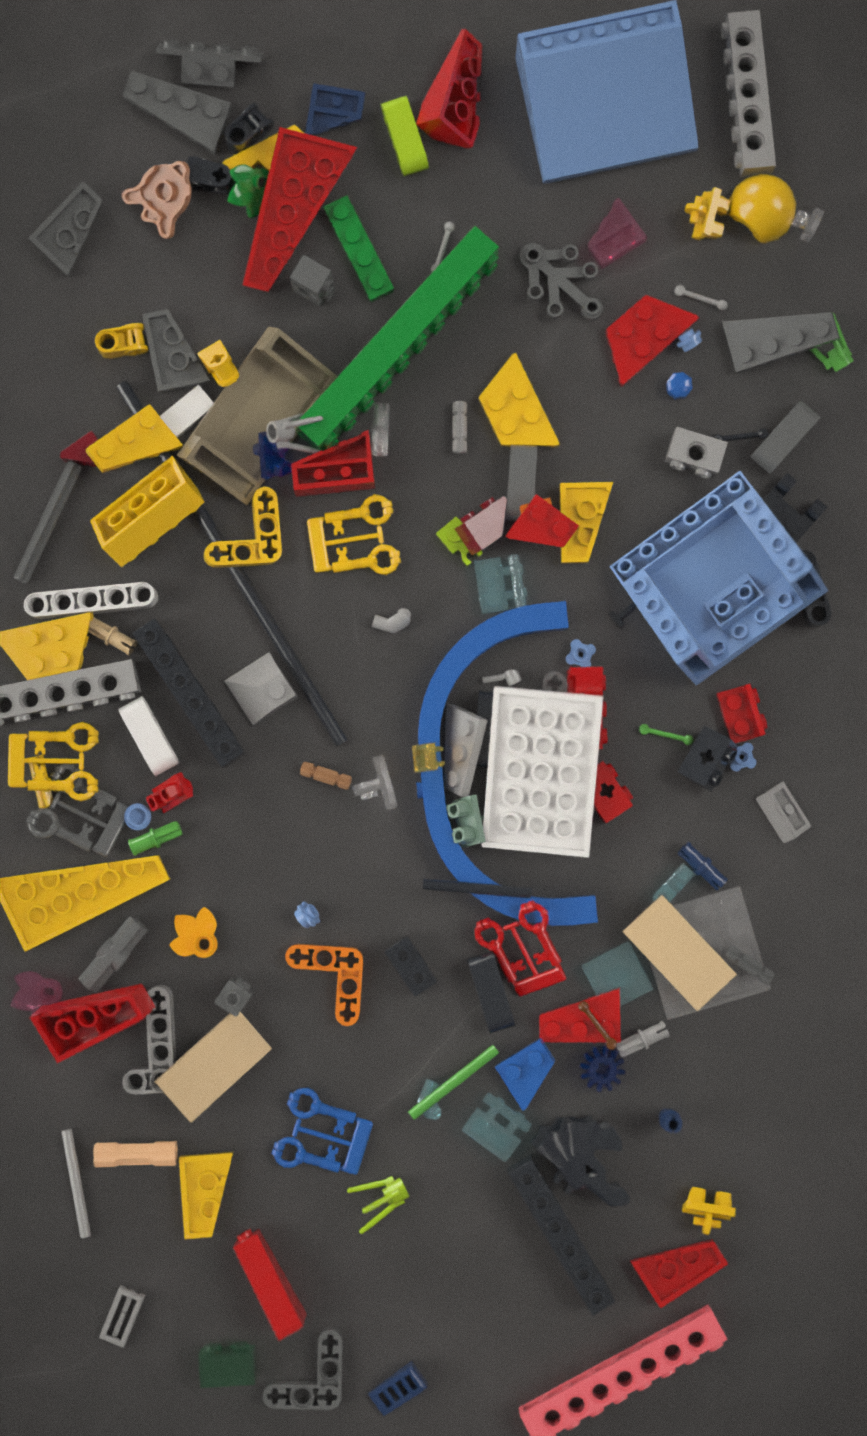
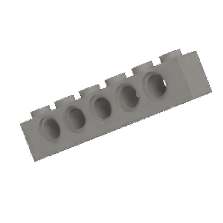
[721,10,776,177]
[0,659,141,726]

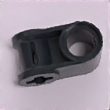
[225,103,275,154]
[187,156,235,195]

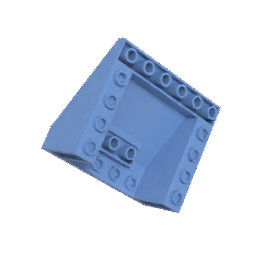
[515,0,699,184]
[609,471,828,686]

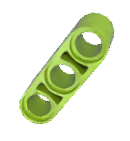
[381,96,429,176]

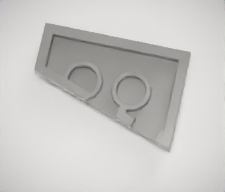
[444,704,488,797]

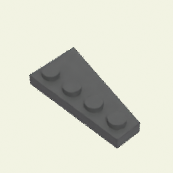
[123,71,232,155]
[722,312,840,373]

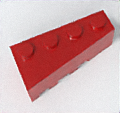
[30,984,156,1063]

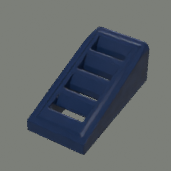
[368,1361,428,1416]

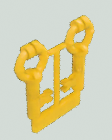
[307,494,401,575]
[8,722,99,801]

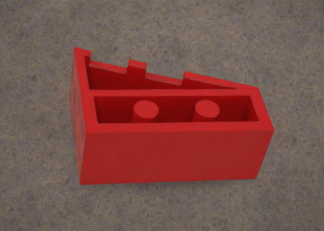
[567,667,607,750]

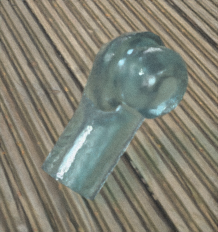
[418,1078,441,1120]

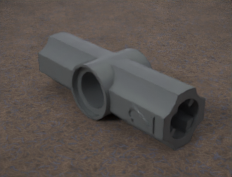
[78,916,149,993]

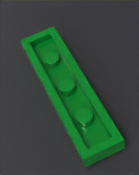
[324,196,394,302]

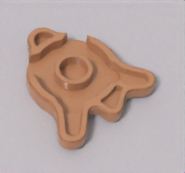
[122,161,191,239]

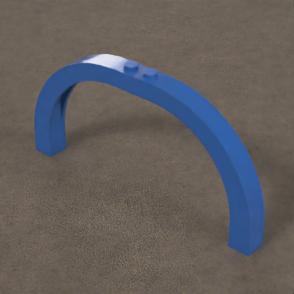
[414,601,598,926]

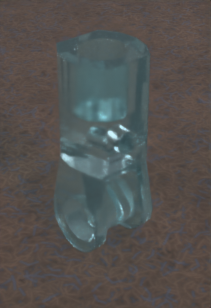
[653,863,695,902]

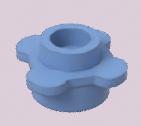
[566,639,596,667]
[730,742,756,772]
[294,901,320,928]

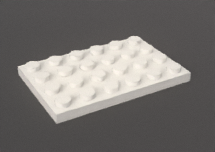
[482,686,603,857]

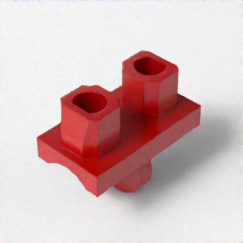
[146,772,194,813]

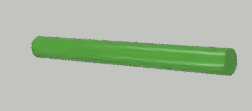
[408,1045,499,1120]

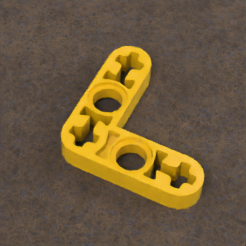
[204,487,282,568]

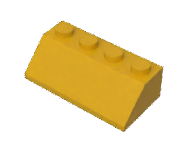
[90,456,204,567]

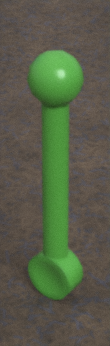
[639,724,694,745]

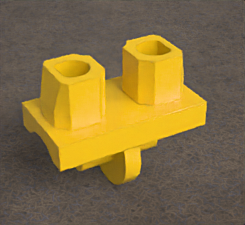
[685,187,731,240]
[682,1187,735,1235]

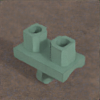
[447,795,486,848]

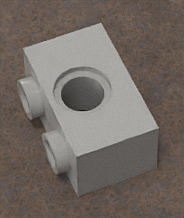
[665,427,728,479]

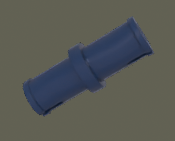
[677,842,728,891]
[659,1108,682,1133]

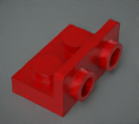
[716,684,768,744]

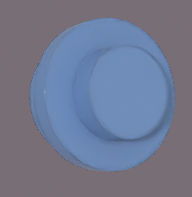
[677,328,703,352]
[124,803,151,830]

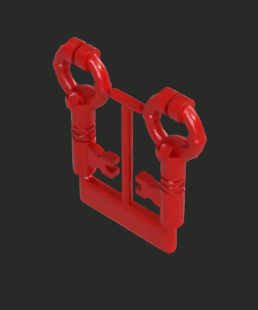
[474,900,566,997]

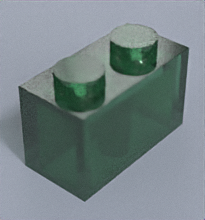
[198,1341,257,1388]

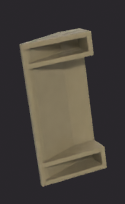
[177,326,338,505]

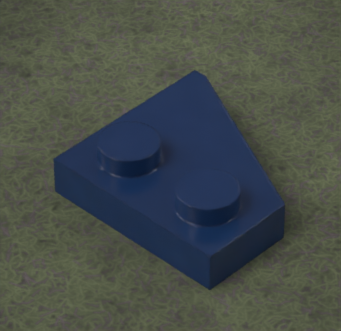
[305,83,366,136]

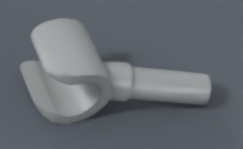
[482,669,522,686]

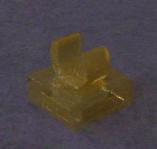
[412,743,445,773]

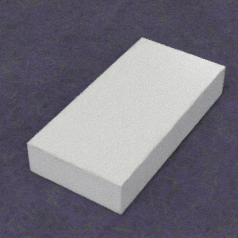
[160,385,213,438]

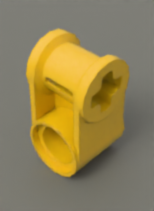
[95,323,149,359]
[197,340,239,387]

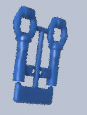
[271,1088,373,1175]

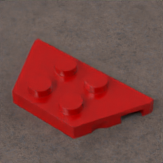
[606,295,699,386]

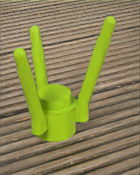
[347,1176,410,1234]

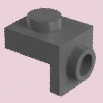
[215,977,254,1016]

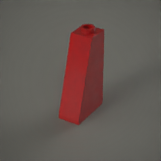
[233,1229,307,1341]

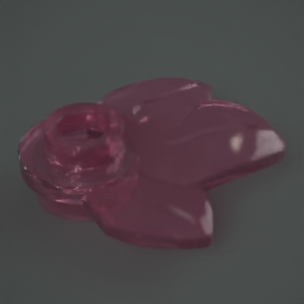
[11,971,63,1015]

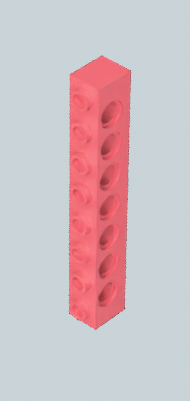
[519,1304,727,1436]

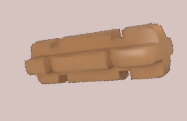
[300,762,352,790]

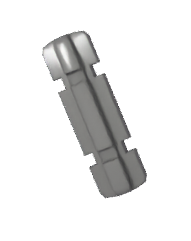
[452,401,467,454]

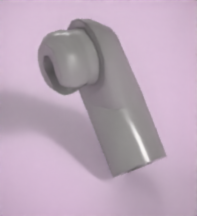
[372,608,411,633]

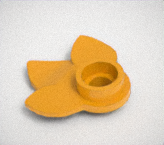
[169,907,218,958]

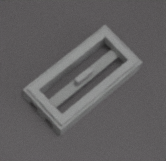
[99,1285,145,1348]

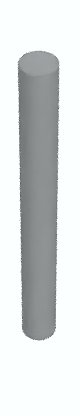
[61,1129,91,1238]

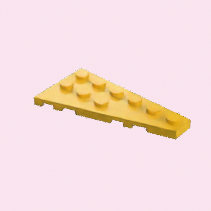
[0,855,171,952]

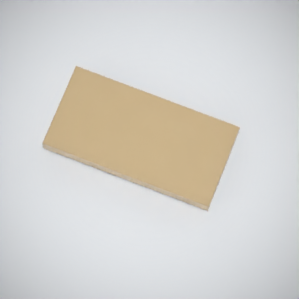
[623,895,737,1011]
[154,1012,272,1123]

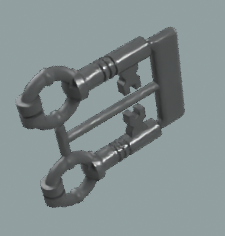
[26,764,128,857]

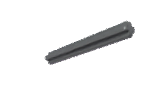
[14,461,82,584]

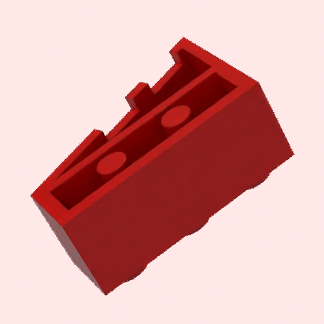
[291,429,375,497]

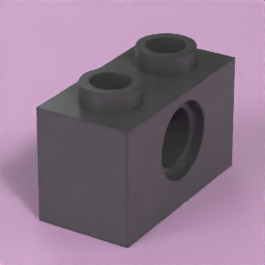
[290,255,335,307]

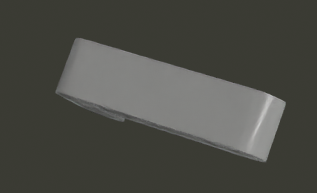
[122,985,176,1094]

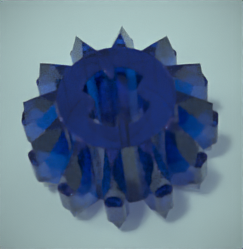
[579,1045,625,1092]

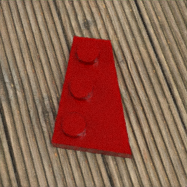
[539,987,621,1043]
[630,1239,728,1309]

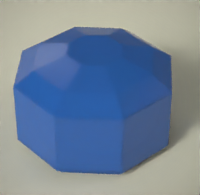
[666,372,693,399]

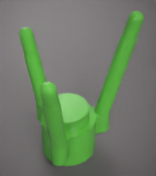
[810,313,854,372]

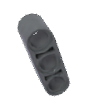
[750,400,821,474]
[505,444,537,521]

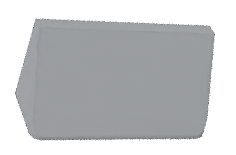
[756,781,812,843]

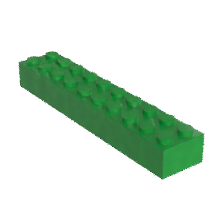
[296,226,499,451]

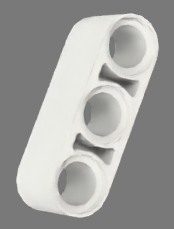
[118,696,179,776]

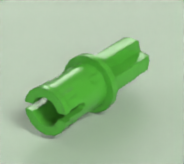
[128,821,182,856]

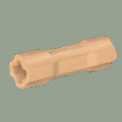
[94,1141,178,1167]

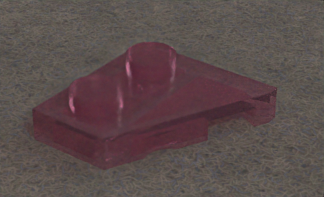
[588,198,647,269]

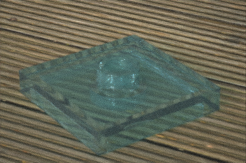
[581,941,653,1006]

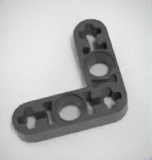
[263,1327,343,1410]

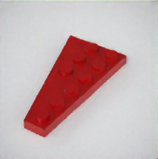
[243,127,358,292]

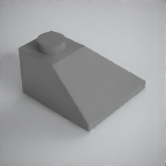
[225,652,298,725]

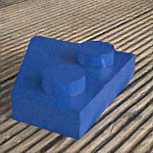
[495,1038,555,1111]

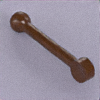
[578,1001,617,1049]

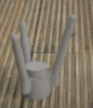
[266,412,323,453]

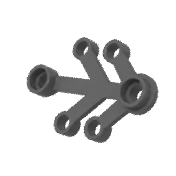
[520,243,603,321]

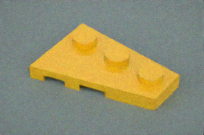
[560,482,613,564]
[179,1151,234,1239]

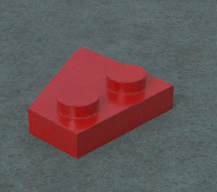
[505,494,579,548]

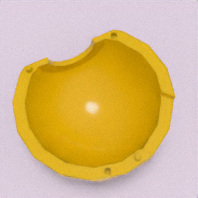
[728,174,796,243]

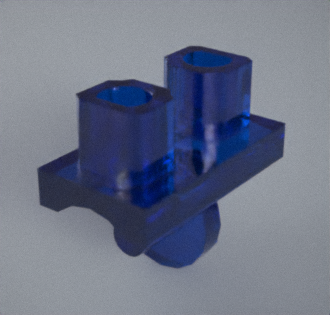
[252,431,292,480]

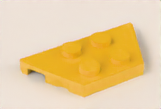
[479,353,560,447]
[0,612,94,680]

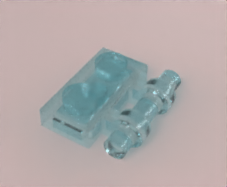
[474,554,528,614]
[462,1092,532,1162]

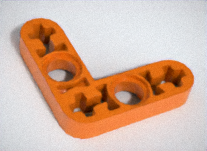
[285,944,363,1026]

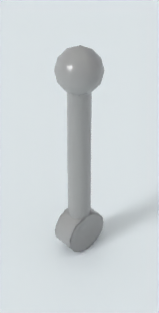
[431,222,455,272]
[674,285,728,310]

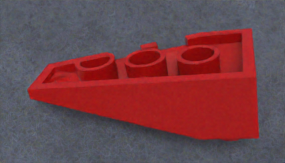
[416,29,482,149]

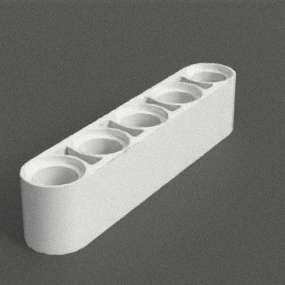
[24,582,158,619]

